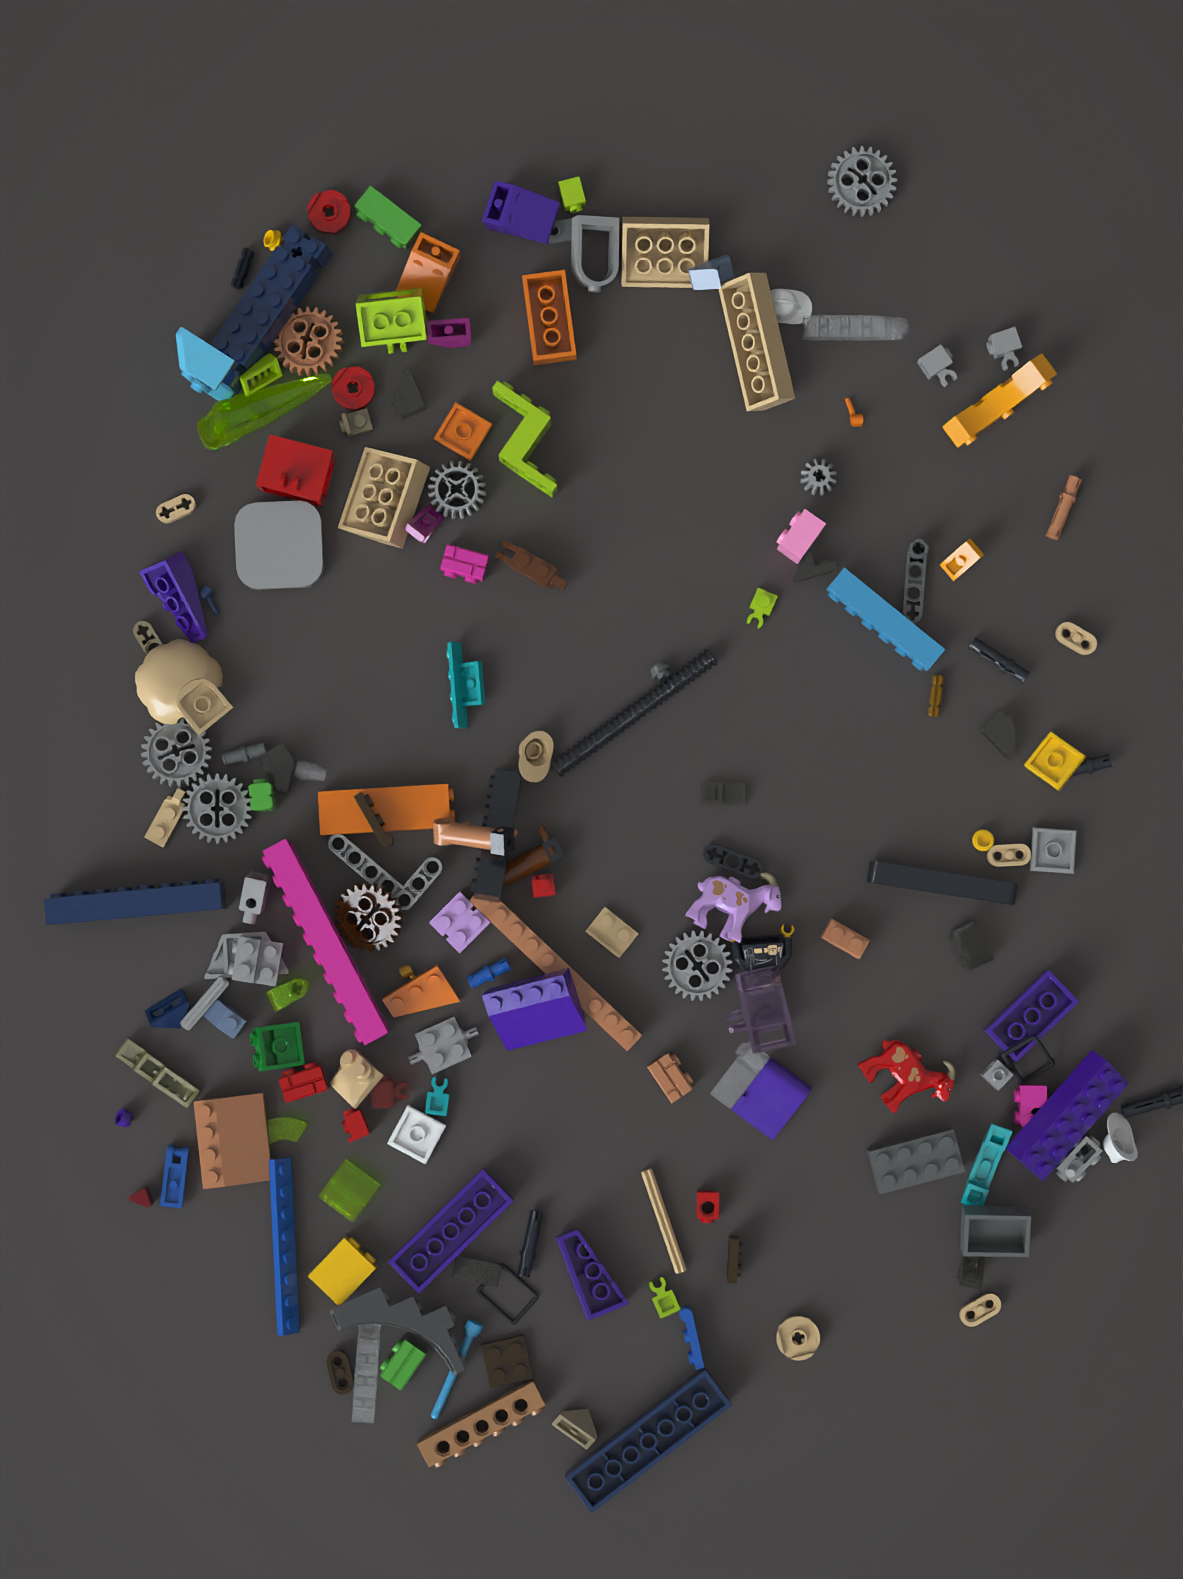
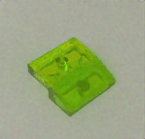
[318,1159,380,1223]

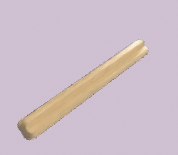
[641,1168,686,1274]

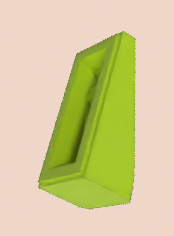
[239,353,283,396]

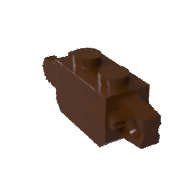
[495,541,568,591]

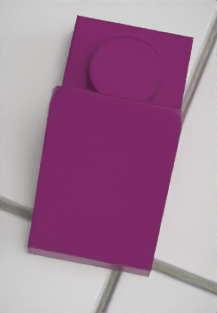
[404,505,445,543]

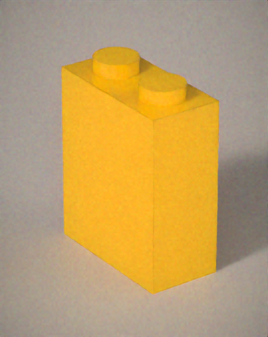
[308,1236,377,1306]

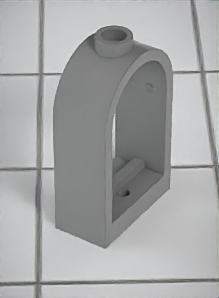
[571,215,619,293]

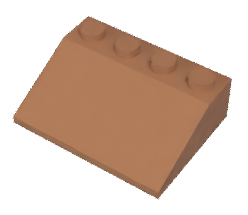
[194,1093,271,1189]

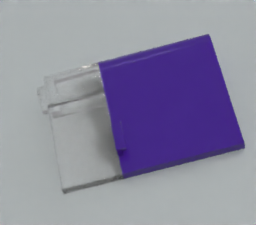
[710,1041,812,1140]

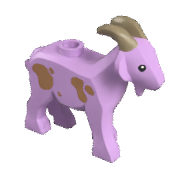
[685,872,782,943]

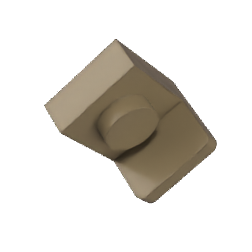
[339,408,373,437]

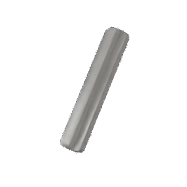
[180,976,229,1031]

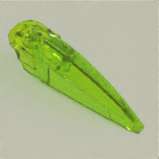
[197,373,332,450]

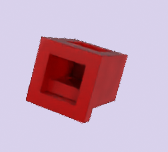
[531,874,556,898]
[342,1108,371,1143]

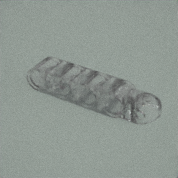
[803,315,910,341]
[352,1324,381,1424]

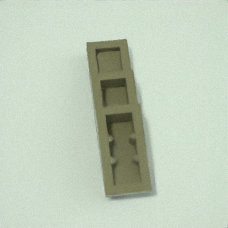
[114,1037,200,1108]

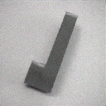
[902,539,928,624]

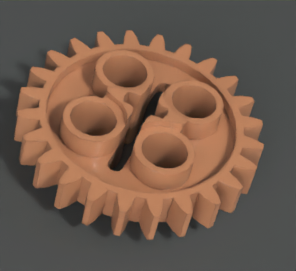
[273,306,344,377]

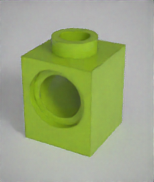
[558,176,586,213]

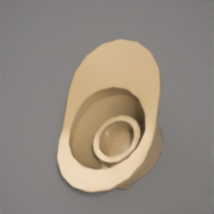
[519,731,554,782]

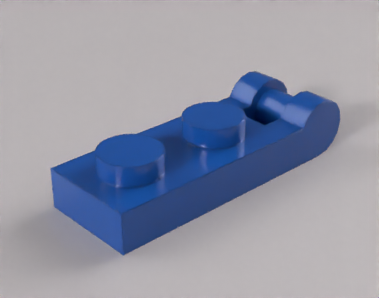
[160,1145,190,1208]
[679,1306,704,1370]

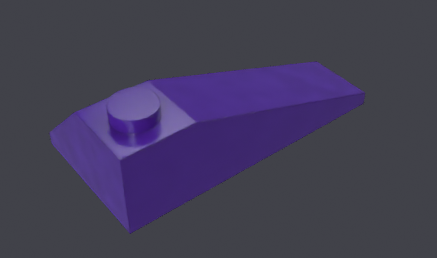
[139,551,208,643]

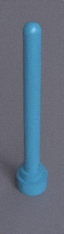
[431,1319,483,1419]

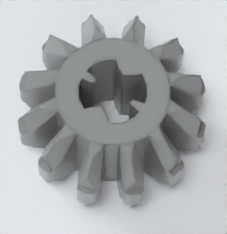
[800,459,837,496]

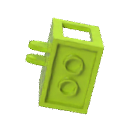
[356,287,427,354]

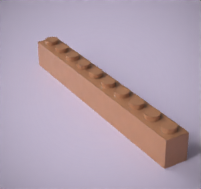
[469,896,642,1051]

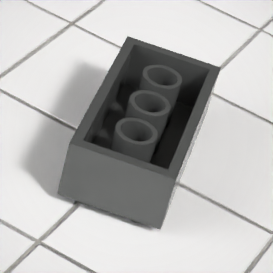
[867,1127,965,1194]

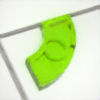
[267,1117,308,1146]

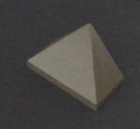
[551,1409,597,1450]

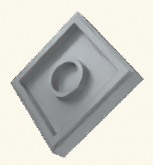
[1030,827,1077,874]

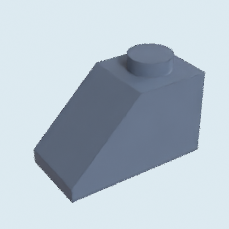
[203,998,249,1039]

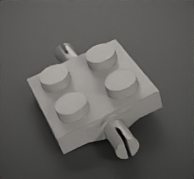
[408,1017,479,1074]

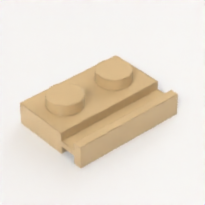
[585,907,638,958]

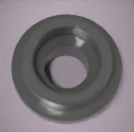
[650,661,671,681]

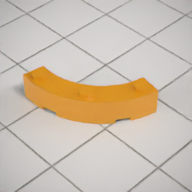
[943,353,1057,448]

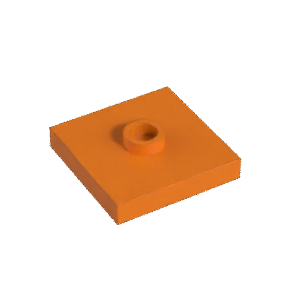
[433,402,493,462]

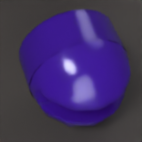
[115,1108,134,1127]

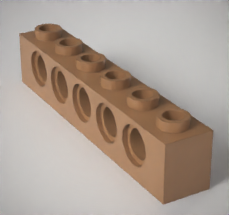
[417,1378,546,1468]

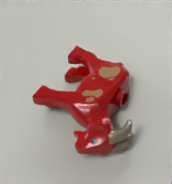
[857,1039,956,1114]

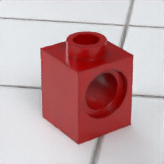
[696,1190,719,1223]

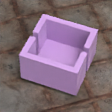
[429,892,491,953]

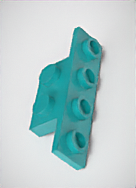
[446,642,486,729]

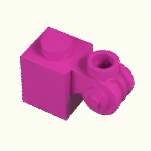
[1014,1084,1047,1127]

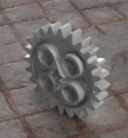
[827,146,897,217]
[141,718,212,788]
[182,773,252,844]
[662,931,732,1001]

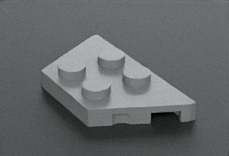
[204,932,289,979]

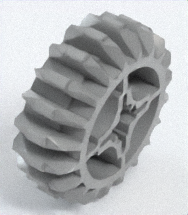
[428,461,486,519]

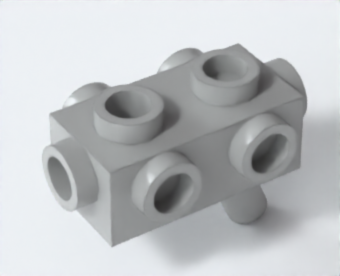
[1055,1135,1102,1183]

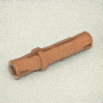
[1045,475,1082,540]

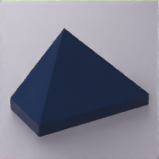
[145,989,189,1029]

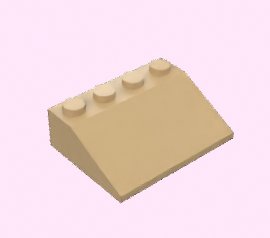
[622,217,709,288]
[338,447,430,549]

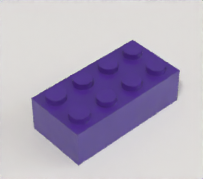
[982,970,1079,1062]

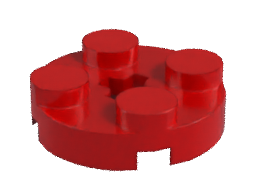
[308,190,351,235]
[332,366,375,411]

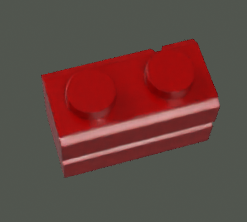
[278,1062,329,1103]

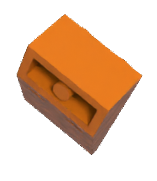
[396,232,461,314]

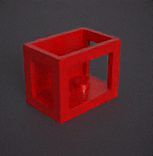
[256,434,336,507]

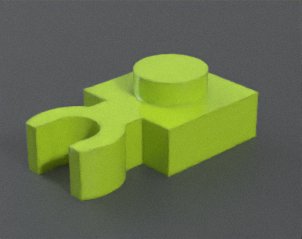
[747,588,778,629]
[649,1277,681,1319]

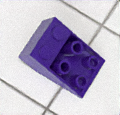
[482,180,561,244]

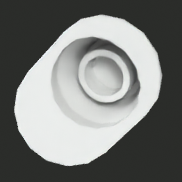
[770,289,812,324]
[1103,1112,1138,1163]

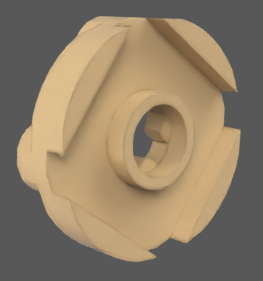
[776,1315,820,1361]

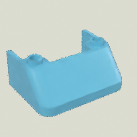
[176,327,235,405]

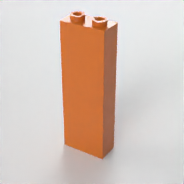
[318,784,455,836]

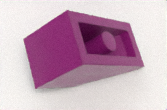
[426,318,471,348]

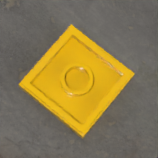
[1024,731,1086,791]

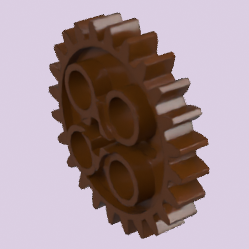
[334,881,404,952]

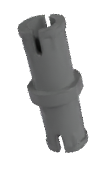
[221,742,267,765]

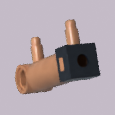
[433,818,518,856]

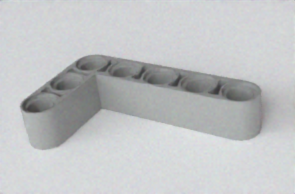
[328,834,443,910]

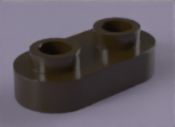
[326,1350,354,1395]

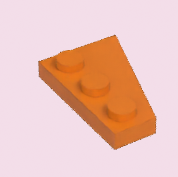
[382,964,460,1018]

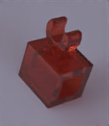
[371,1076,409,1109]

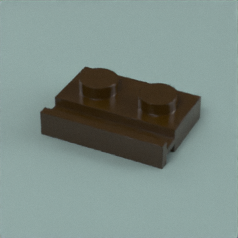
[726,1236,742,1284]

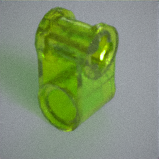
[266,978,309,1012]

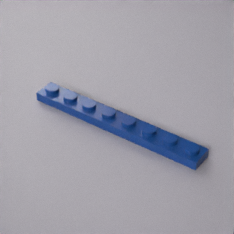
[269,1157,300,1336]

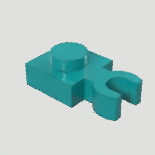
[425,1077,450,1116]

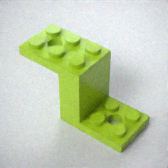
[492,381,558,498]

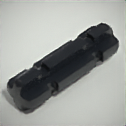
[231,248,254,290]

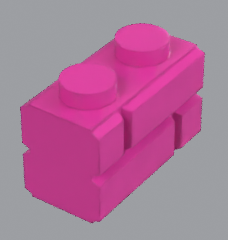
[440,544,489,584]

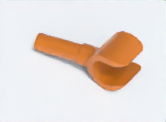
[845,398,863,427]

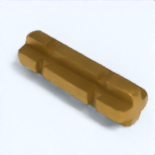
[928,675,944,717]

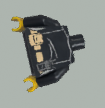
[730,924,794,987]

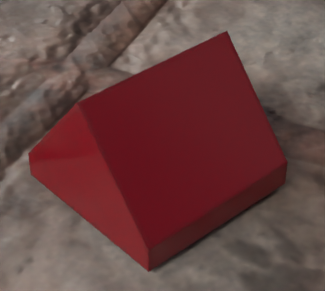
[129,1186,153,1208]

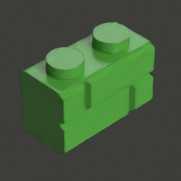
[249,779,277,812]
[380,1337,427,1391]

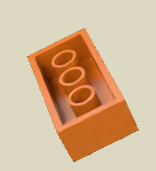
[522,270,576,365]

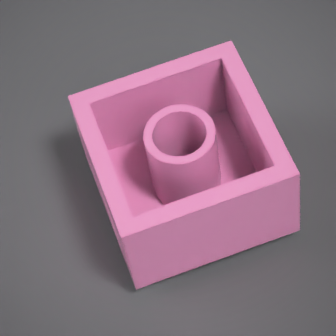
[777,509,826,564]

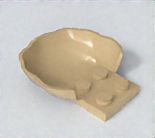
[135,639,233,735]

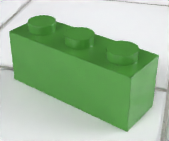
[355,186,423,250]

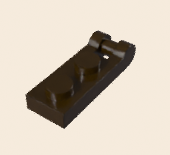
[354,792,394,848]

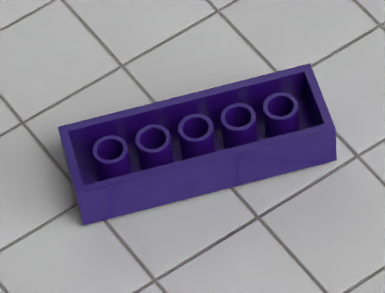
[1006,1050,1129,1182]
[388,1167,514,1293]

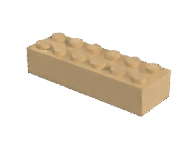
[719,273,795,411]

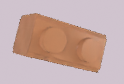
[820,919,870,959]
[647,1052,694,1104]

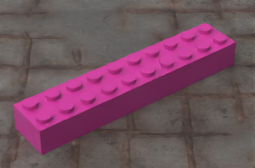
[262,839,390,1045]

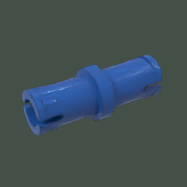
[467,957,512,989]

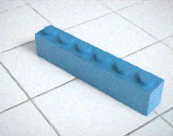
[826,568,945,671]

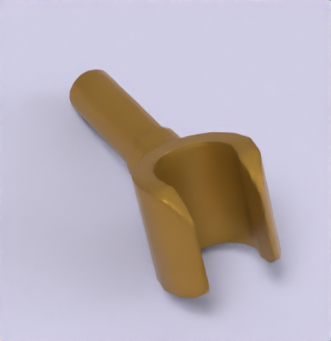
[399,964,416,980]

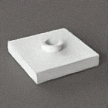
[387,1105,446,1164]

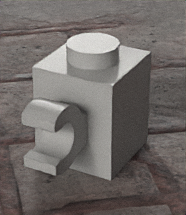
[986,327,1022,371]
[917,345,957,387]

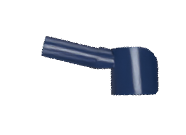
[200,585,220,615]

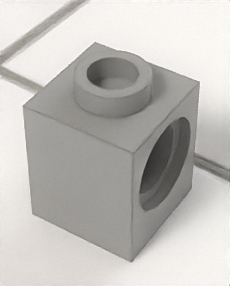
[980,1059,1013,1091]

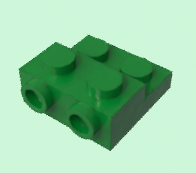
[250,1022,305,1071]

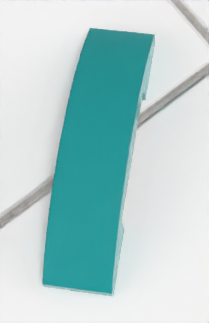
[961,1123,1012,1205]

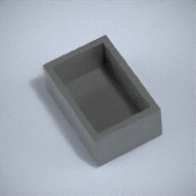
[960,1205,1031,1257]

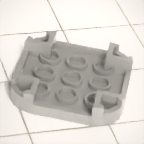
[234,501,324,591]

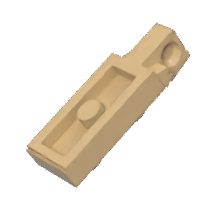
[144,788,187,848]

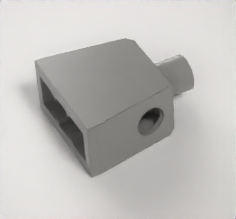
[239,871,272,924]

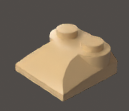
[329,1049,384,1109]

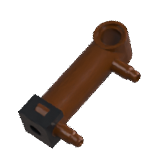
[503,825,565,888]

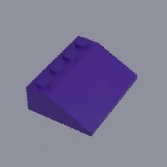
[482,968,589,1051]

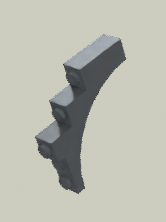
[330,1287,466,1376]

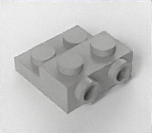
[228,936,284,987]

